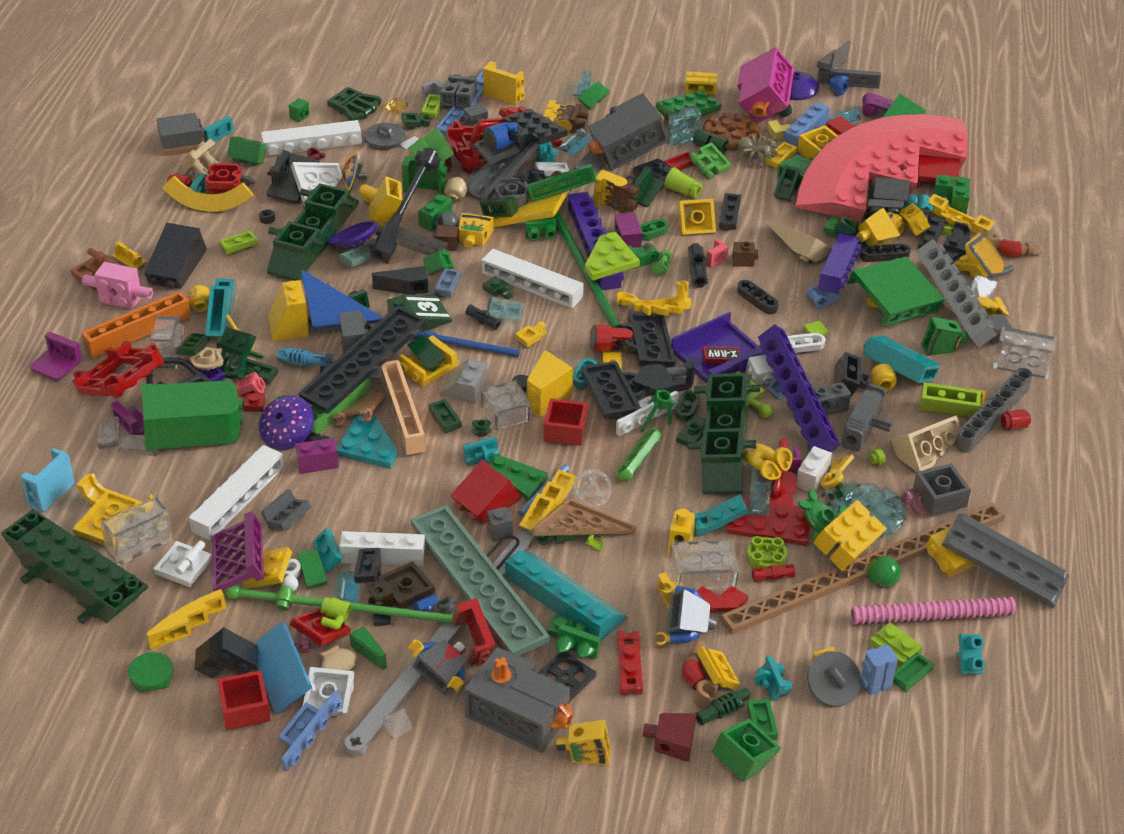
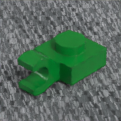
[547,615,586,638]

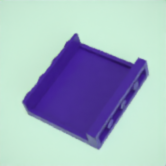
[672,312,766,383]

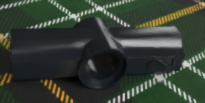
[688,243,708,288]

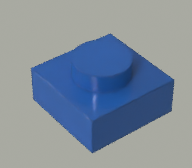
[411,594,439,612]

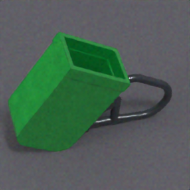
[142,357,243,451]

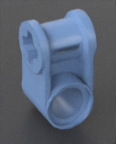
[806,285,840,309]

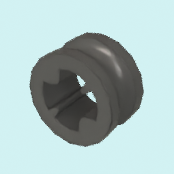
[436,596,457,614]

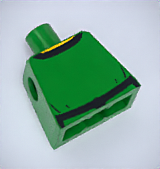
[921,317,968,356]

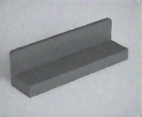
[817,41,851,71]
[817,68,881,89]

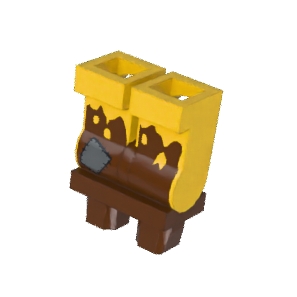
[543,100,589,133]
[593,170,639,213]

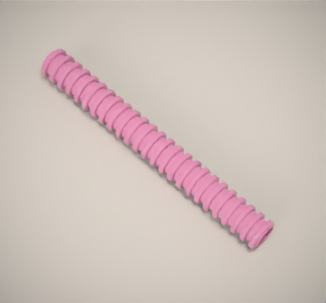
[851,597,1016,625]

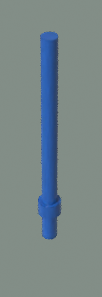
[414,331,520,357]

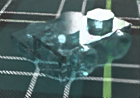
[667,106,701,146]

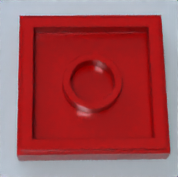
[290,608,351,646]

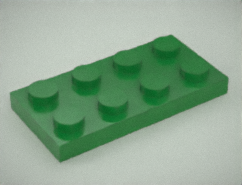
[655,90,722,121]

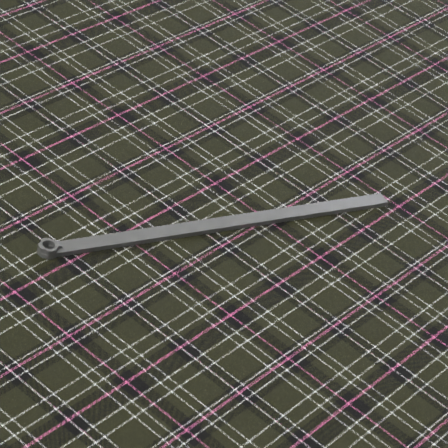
[344,484,577,757]

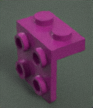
[30,331,82,381]

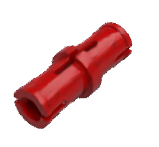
[752,564,795,582]

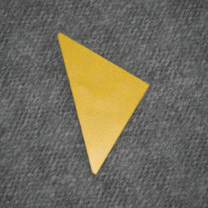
[493,191,569,227]

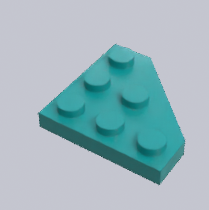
[337,414,398,469]

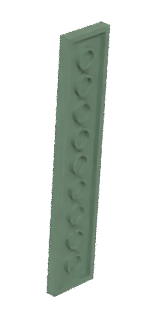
[410,505,550,656]

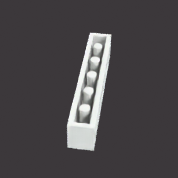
[261,120,362,156]
[482,249,583,308]
[189,445,284,541]

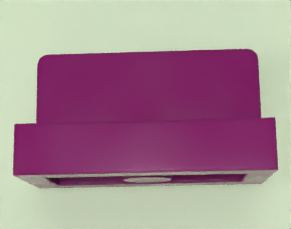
[111,401,144,438]

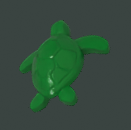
[797,489,847,544]

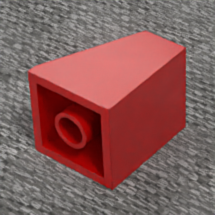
[450,460,522,524]

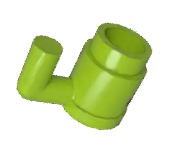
[321,597,352,630]

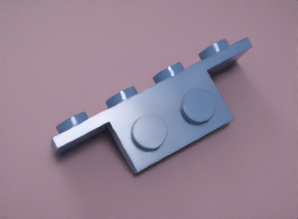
[278,690,342,771]

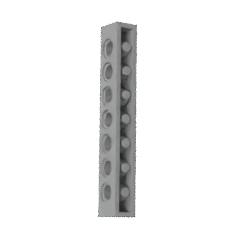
[916,239,997,347]

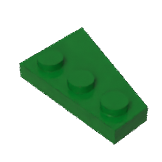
[488,454,548,502]

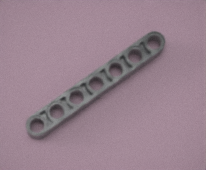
[956,368,1033,453]

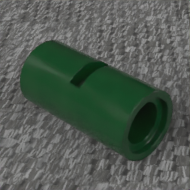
[693,129,729,155]

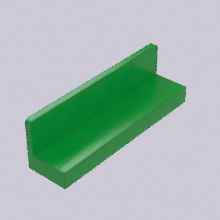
[527,164,597,202]

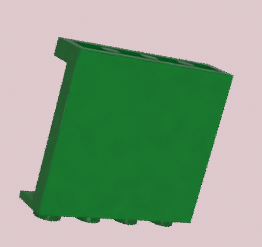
[847,256,944,327]

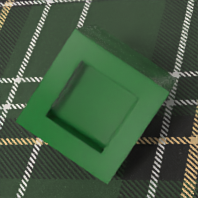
[423,251,454,275]

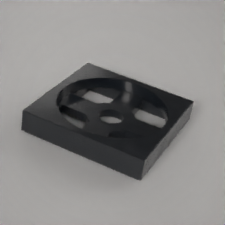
[538,652,596,702]

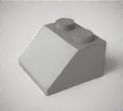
[439,359,487,403]

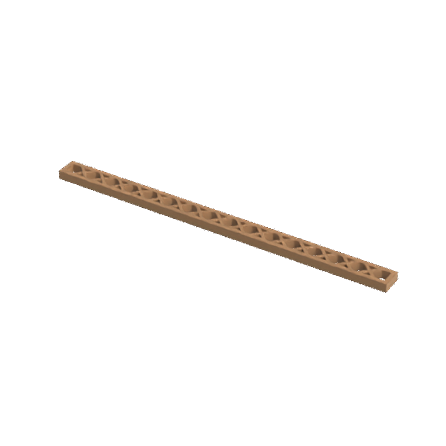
[721,502,1005,634]

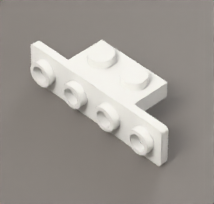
[616,391,679,436]

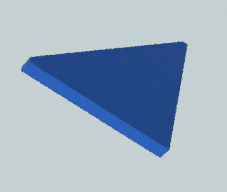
[301,270,383,331]

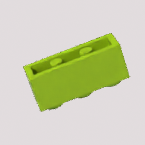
[919,382,981,418]

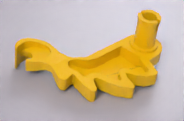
[616,281,692,316]

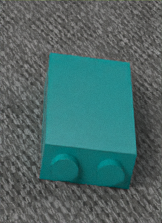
[862,336,941,383]

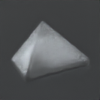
[970,276,998,298]

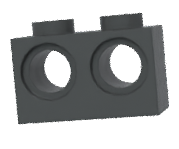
[813,382,851,416]

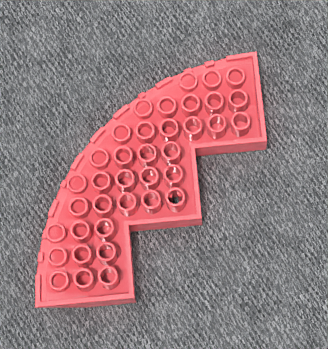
[795,114,968,222]

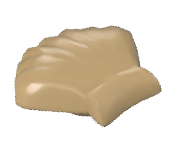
[190,347,224,370]
[319,645,357,671]

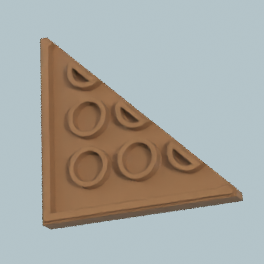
[531,499,637,536]

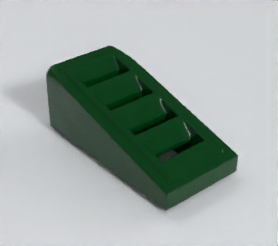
[480,196,518,218]

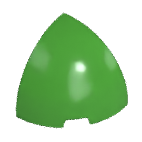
[407,128,454,160]

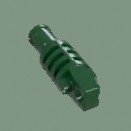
[696,687,751,726]

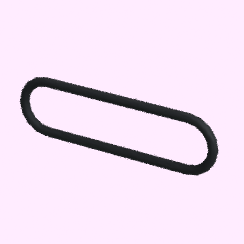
[486,535,520,570]

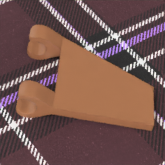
[332,392,386,426]

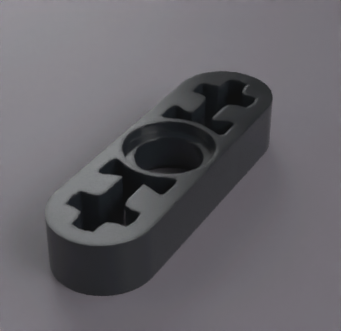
[860,244,911,262]
[737,280,778,314]

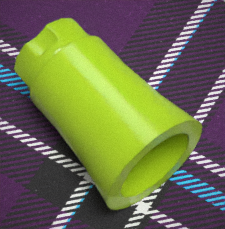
[664,167,703,199]

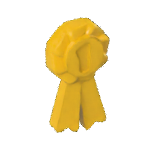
[820,454,854,490]

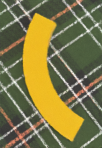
[161,176,254,212]

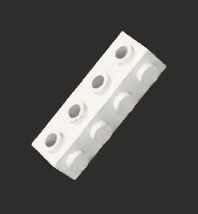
[340,531,425,567]

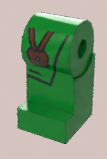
[628,243,659,270]

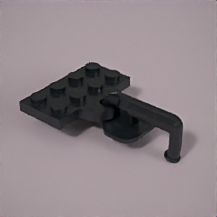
[581,360,696,420]

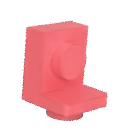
[706,239,728,268]
[235,372,265,395]

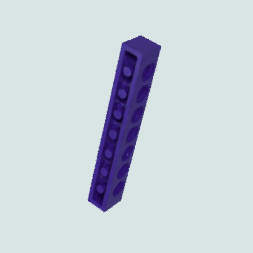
[568,192,624,291]
[758,324,841,452]

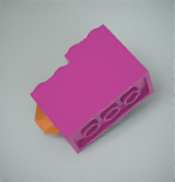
[737,47,794,124]

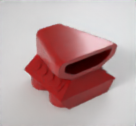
[204,163,242,194]

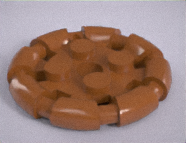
[702,112,760,150]

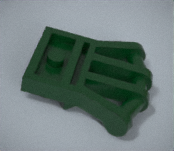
[327,87,382,121]
[216,327,256,380]

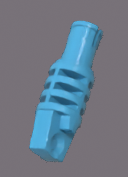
[276,348,326,367]

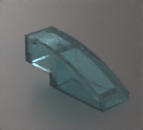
[748,467,771,516]

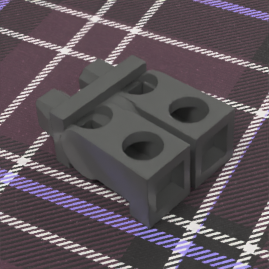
[440,74,477,108]

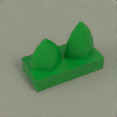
[556,624,601,659]

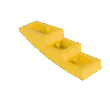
[519,469,577,532]
[146,589,226,650]

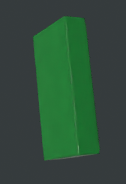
[893,652,934,692]

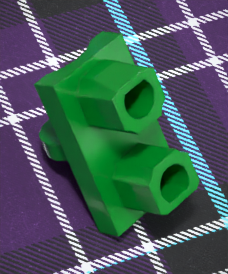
[525,218,556,241]

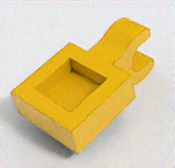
[515,321,547,348]

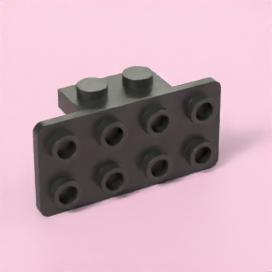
[267,150,320,203]

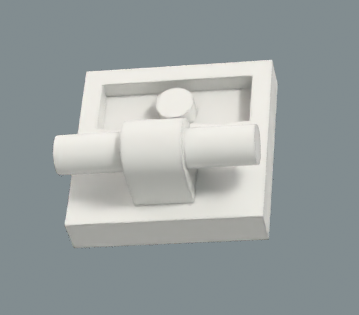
[153,541,212,587]

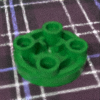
[128,652,173,693]

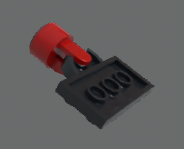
[589,313,676,367]

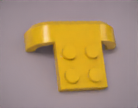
[72,473,154,547]

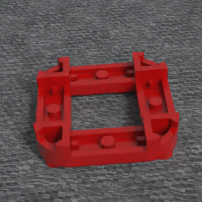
[446,121,487,169]
[72,341,164,398]

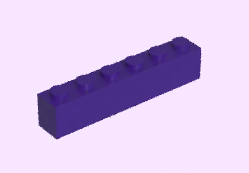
[818,233,862,294]

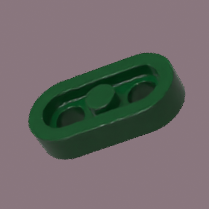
[675,391,700,421]

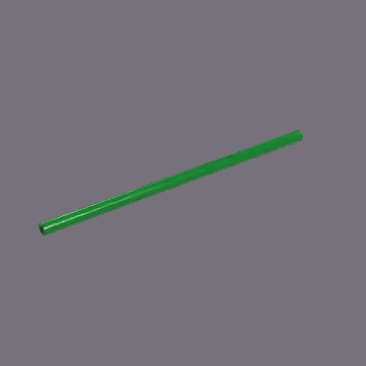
[552,211,620,328]

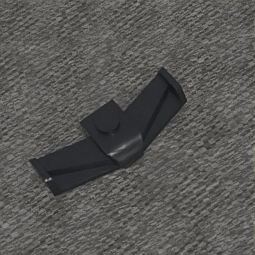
[943,221,970,265]

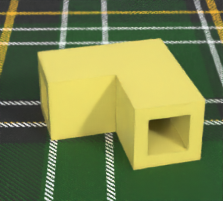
[767,120,791,141]

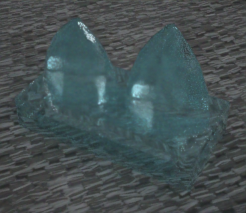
[486,297,524,320]

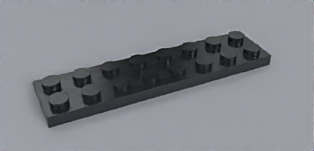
[298,305,427,414]

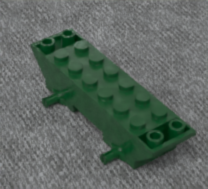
[267,183,359,281]
[688,373,760,494]
[1,509,148,624]

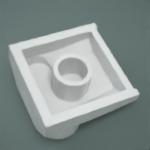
[303,667,355,717]

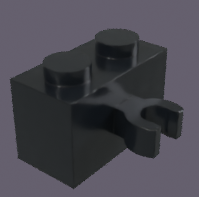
[834,352,870,396]

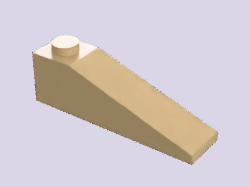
[765,219,832,263]
[891,415,961,472]

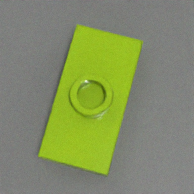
[420,94,441,119]
[219,230,258,255]

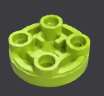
[746,536,788,568]

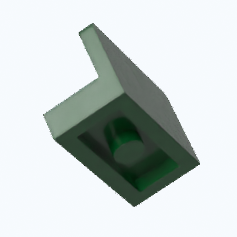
[631,166,664,207]

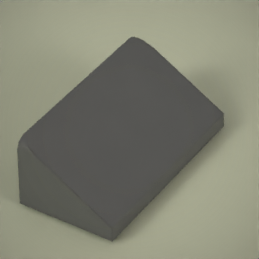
[574,151,604,173]

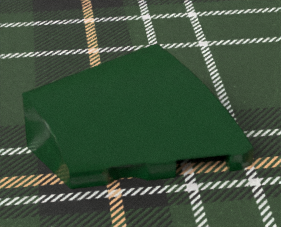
[833,215,866,249]

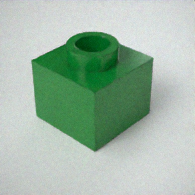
[288,98,310,123]

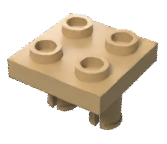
[179,139,218,175]

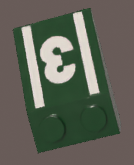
[387,294,452,332]

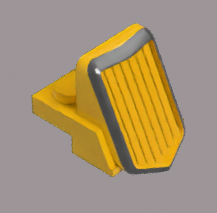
[954,233,1005,278]

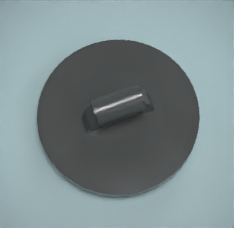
[365,123,405,148]
[807,651,861,707]

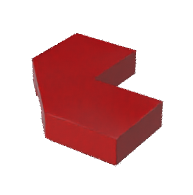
[697,585,748,613]

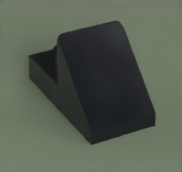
[354,548,382,583]

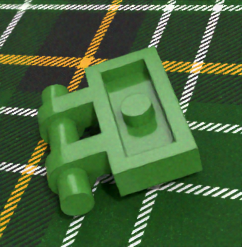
[689,142,732,179]

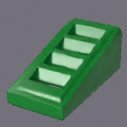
[349,626,387,670]

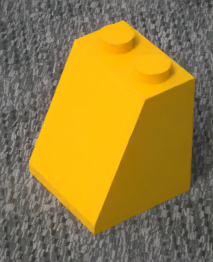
[268,280,309,342]
[527,350,573,418]

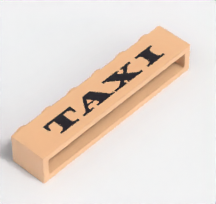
[381,360,426,455]

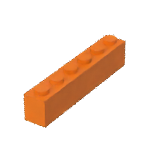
[81,291,192,359]

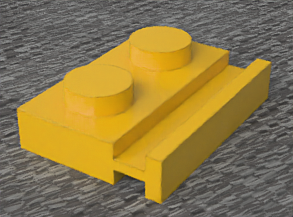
[696,646,741,690]

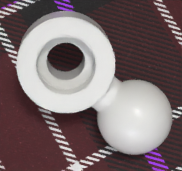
[281,559,301,591]

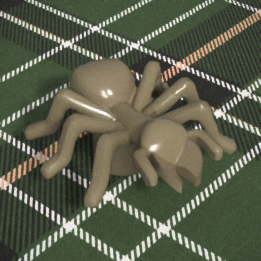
[736,133,778,168]

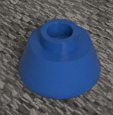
[829,75,849,96]

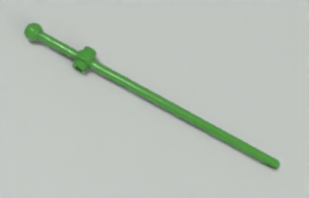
[225,584,467,625]

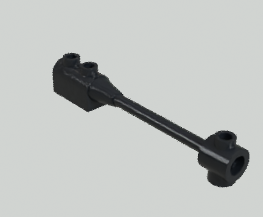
[368,148,441,264]

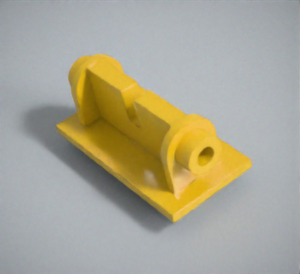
[111,242,148,269]

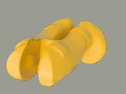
[743,443,793,480]

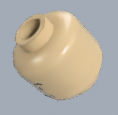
[444,177,468,202]

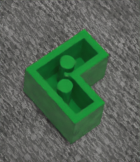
[933,175,970,214]

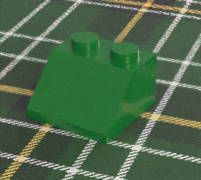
[711,718,781,781]

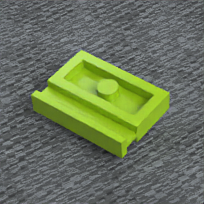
[869,622,923,666]

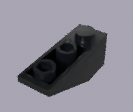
[372,266,428,295]

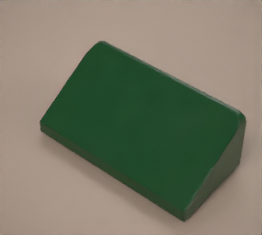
[408,334,446,372]

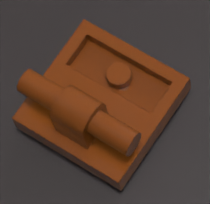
[71,248,116,290]

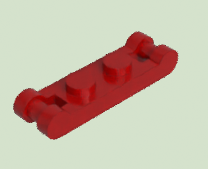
[617,631,643,695]

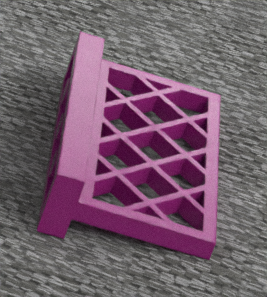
[212,511,264,592]

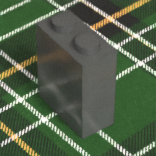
[156,113,204,150]

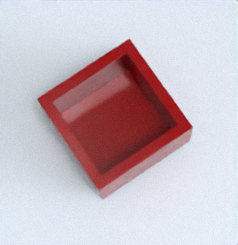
[543,398,588,446]
[217,670,271,730]

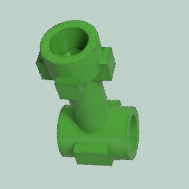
[652,250,672,275]

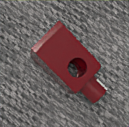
[643,713,696,762]

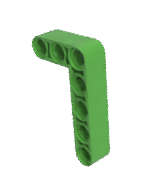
[274,376,371,434]

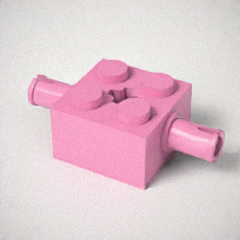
[82,262,153,309]

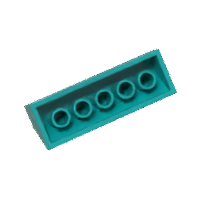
[505,550,627,641]

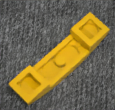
[928,194,995,233]

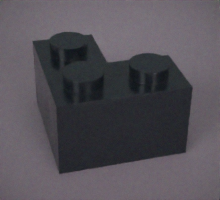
[194,627,258,678]

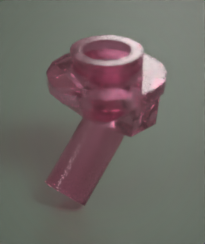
[900,489,925,516]
[295,630,316,653]

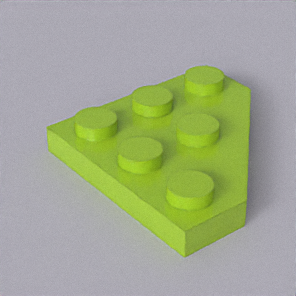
[585,232,640,280]

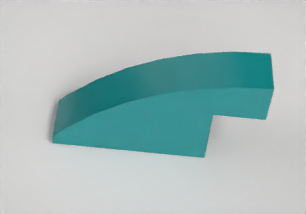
[205,278,236,338]

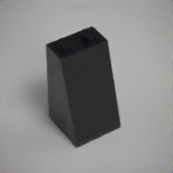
[144,223,207,289]

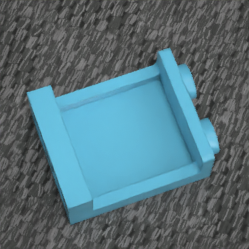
[21,448,75,512]

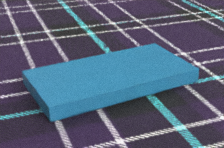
[254,622,312,714]

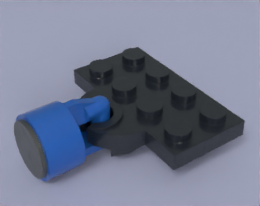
[483,109,568,152]

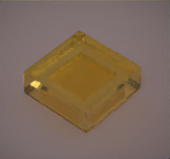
[385,97,408,114]

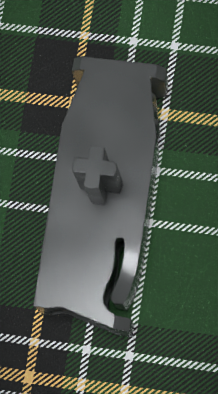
[841,384,893,452]

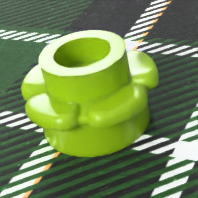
[869,448,886,467]

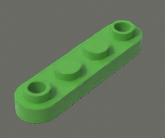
[614,427,661,482]

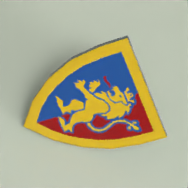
[341,151,367,192]

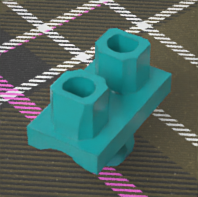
[535,141,558,163]
[903,194,933,210]
[463,436,500,465]
[956,634,985,674]
[753,656,792,701]

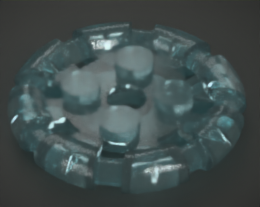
[834,483,906,538]

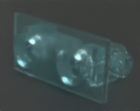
[573,70,595,97]

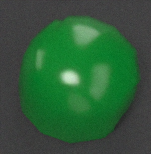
[867,556,901,588]

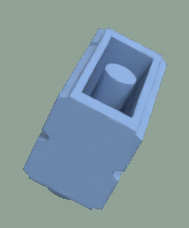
[860,644,898,695]

